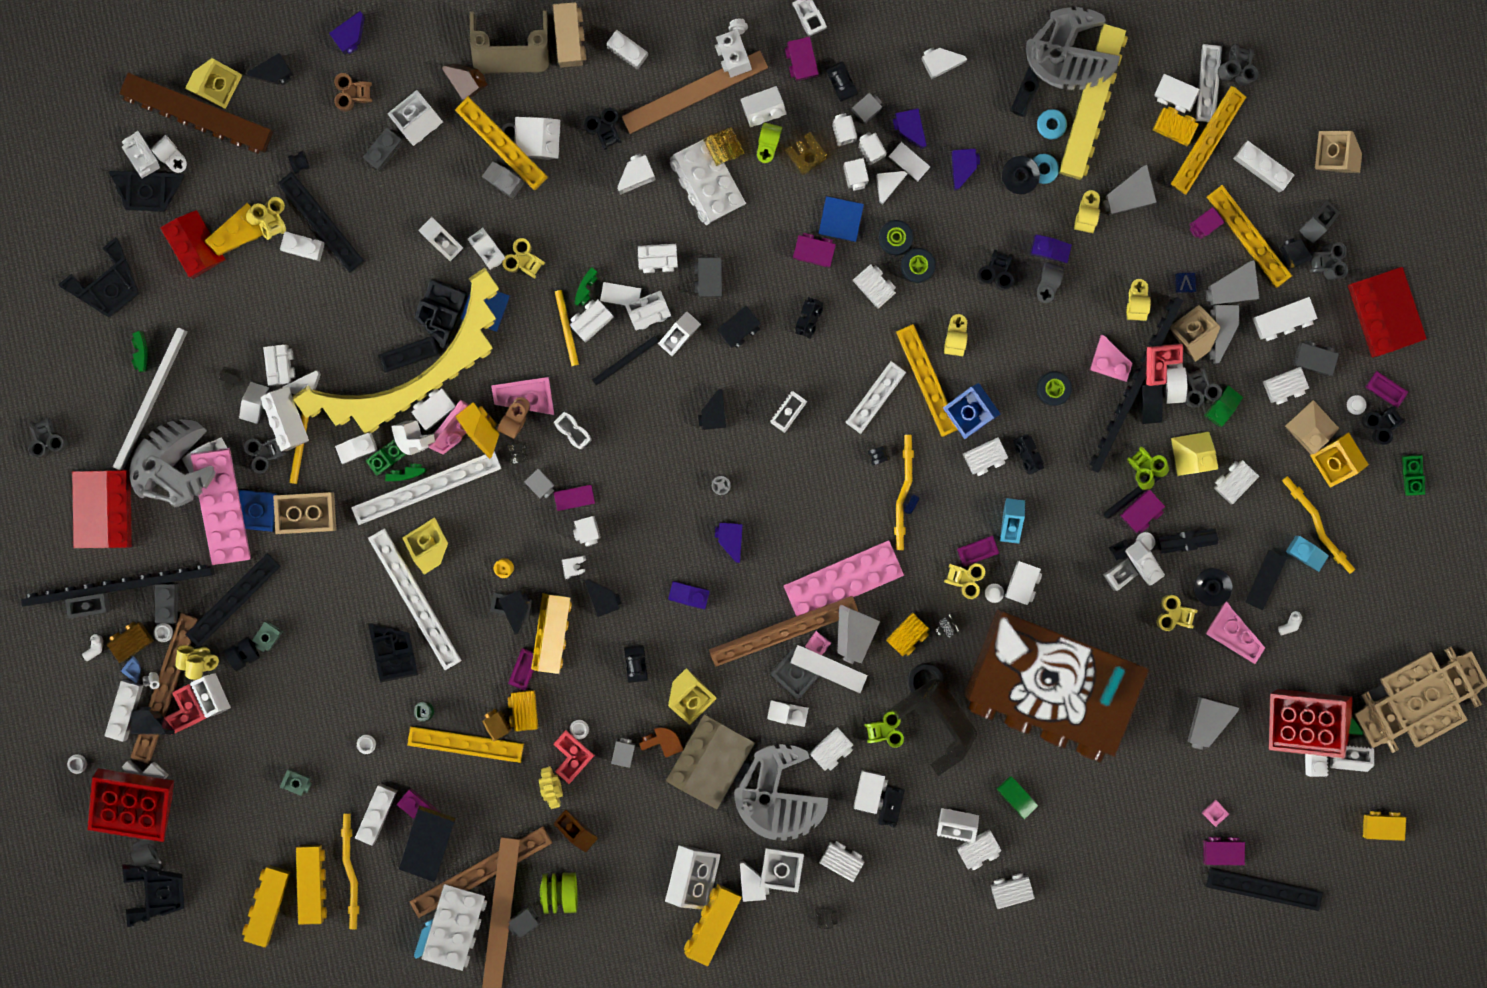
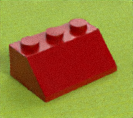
[160,210,226,279]

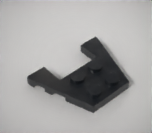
[58,237,140,318]
[122,864,184,927]

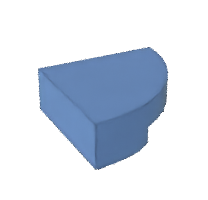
[121,656,141,683]

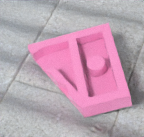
[1090,335,1133,382]

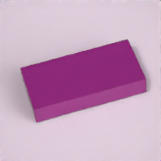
[1365,371,1408,408]
[554,485,595,511]
[957,535,999,567]
[508,648,534,691]

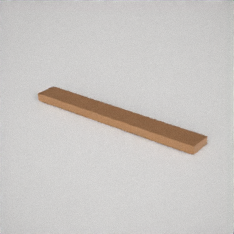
[622,51,768,134]
[709,596,858,667]
[130,613,200,764]
[409,826,553,918]
[482,836,520,988]

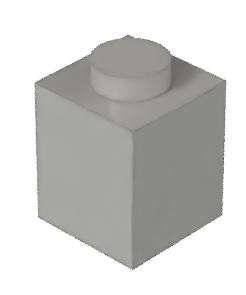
[852,93,882,124]
[524,469,555,499]
[611,738,635,768]

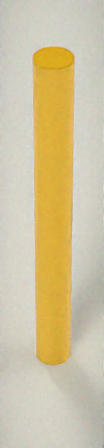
[555,290,579,366]
[289,413,309,484]

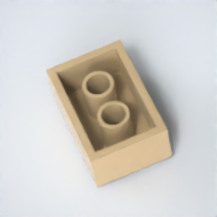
[553,2,586,68]
[273,492,336,534]

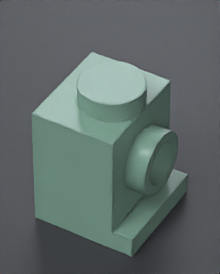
[252,621,283,652]
[280,768,312,796]

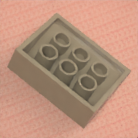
[666,714,755,809]

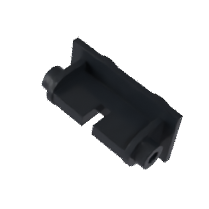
[795,297,823,339]
[1013,434,1044,475]

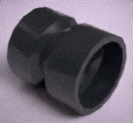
[224,637,260,672]

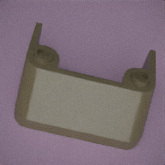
[470,11,550,74]

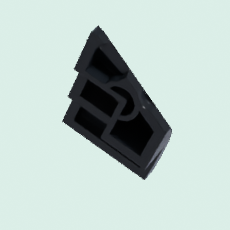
[414,278,467,348]
[368,623,418,683]

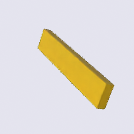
[1171,86,1246,195]
[455,97,548,191]
[1206,185,1292,288]
[896,324,958,437]
[407,726,524,763]

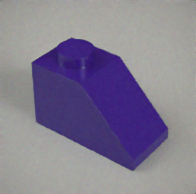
[329,11,365,54]
[892,108,927,149]
[951,149,980,191]
[1030,234,1072,263]
[715,523,743,563]
[668,581,710,609]

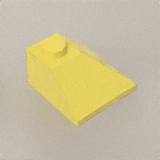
[185,58,242,109]
[1171,432,1218,476]
[403,517,448,574]
[668,668,717,725]

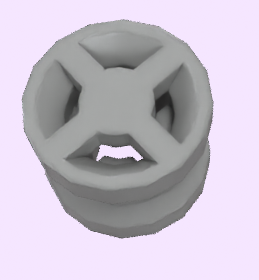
[712,476,731,495]

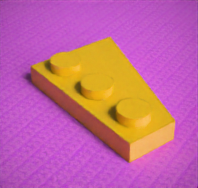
[205,203,263,256]

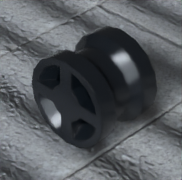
[288,151,310,174]
[868,445,890,466]

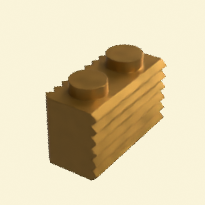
[107,621,154,663]
[482,709,512,741]

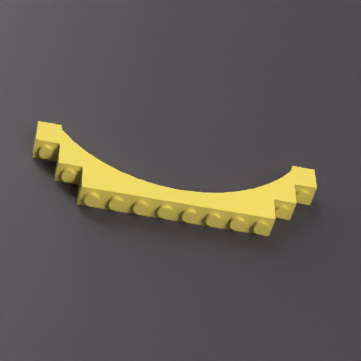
[293,267,499,434]

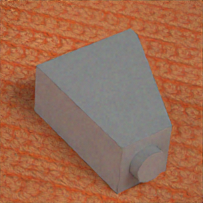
[482,161,524,199]
[1103,165,1156,215]
[1206,261,1259,305]
[837,605,880,664]
[1188,697,1239,750]

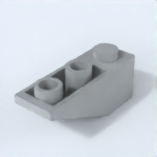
[1210,305,1239,364]

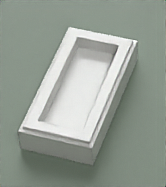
[889,142,930,182]
[600,282,641,305]

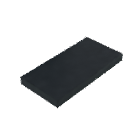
[399,805,456,882]

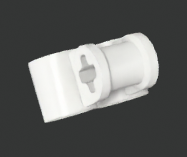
[151,135,187,173]

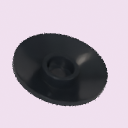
[1002,156,1040,194]
[1194,568,1233,607]

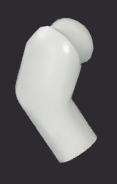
[1278,611,1302,636]
[82,634,104,661]
[143,672,159,689]

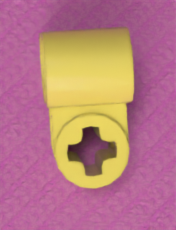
[1074,190,1100,233]
[246,197,286,240]
[502,238,545,279]
[1126,279,1150,321]
[944,314,967,356]
[944,563,985,599]
[1156,595,1198,631]
[175,645,219,680]

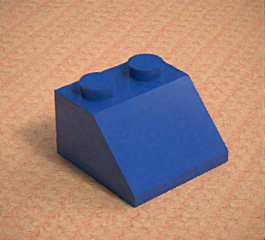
[943,383,1000,439]

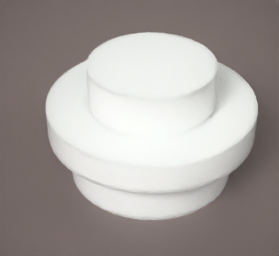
[729,19,748,35]
[1347,395,1366,415]
[1136,532,1155,550]
[985,584,1004,603]
[154,623,173,642]
[570,720,589,739]
[357,735,376,754]
[67,754,87,774]

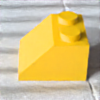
[455,402,499,459]
[1310,432,1369,488]

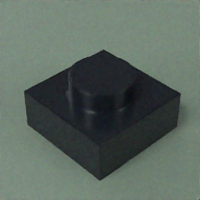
[1109,539,1131,561]

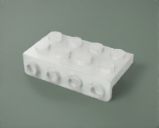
[670,136,746,225]
[421,884,487,971]

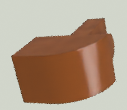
[639,726,684,758]

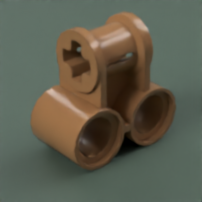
[334,73,372,112]
[497,397,530,439]

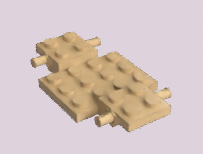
[1353,646,1487,753]

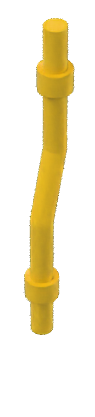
[894,435,914,550]
[1282,476,1355,574]
[341,814,359,929]

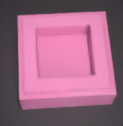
[805,631,831,655]
[1202,799,1229,827]

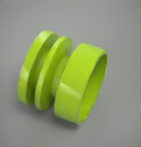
[540,872,578,914]

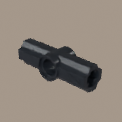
[1010,65,1041,117]
[1158,528,1218,554]

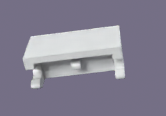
[122,131,160,178]
[562,555,586,579]

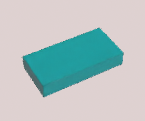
[1099,666,1125,706]

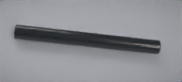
[592,336,659,386]
[1103,467,1163,519]

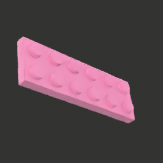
[191,448,251,565]
[783,540,904,616]

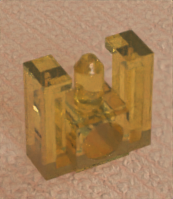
[704,127,744,166]
[785,132,828,175]

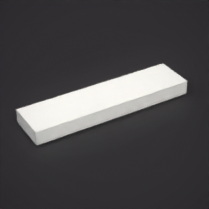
[1195,44,1222,122]
[845,361,906,434]
[790,645,868,693]

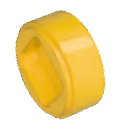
[494,558,514,578]

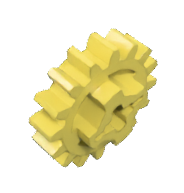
[538,766,563,809]

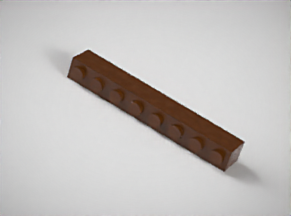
[119,73,273,154]

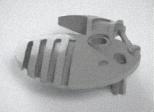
[1026,7,1120,90]
[130,420,216,507]
[734,744,828,841]

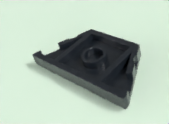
[109,171,184,212]

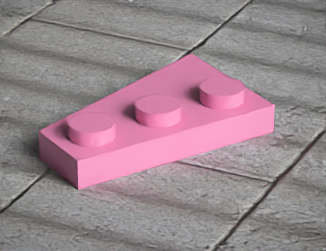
[492,377,554,415]
[428,400,490,454]
[1205,601,1265,664]

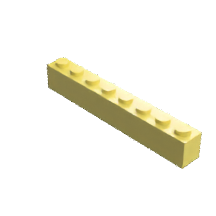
[1059,24,1128,180]

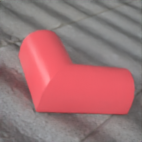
[1146,343,1183,386]
[164,684,206,733]
[553,730,595,784]

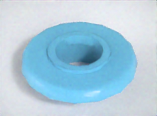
[1037,109,1067,139]
[1032,153,1059,184]

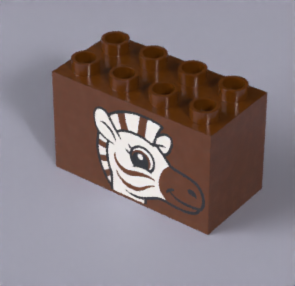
[964,610,1149,763]

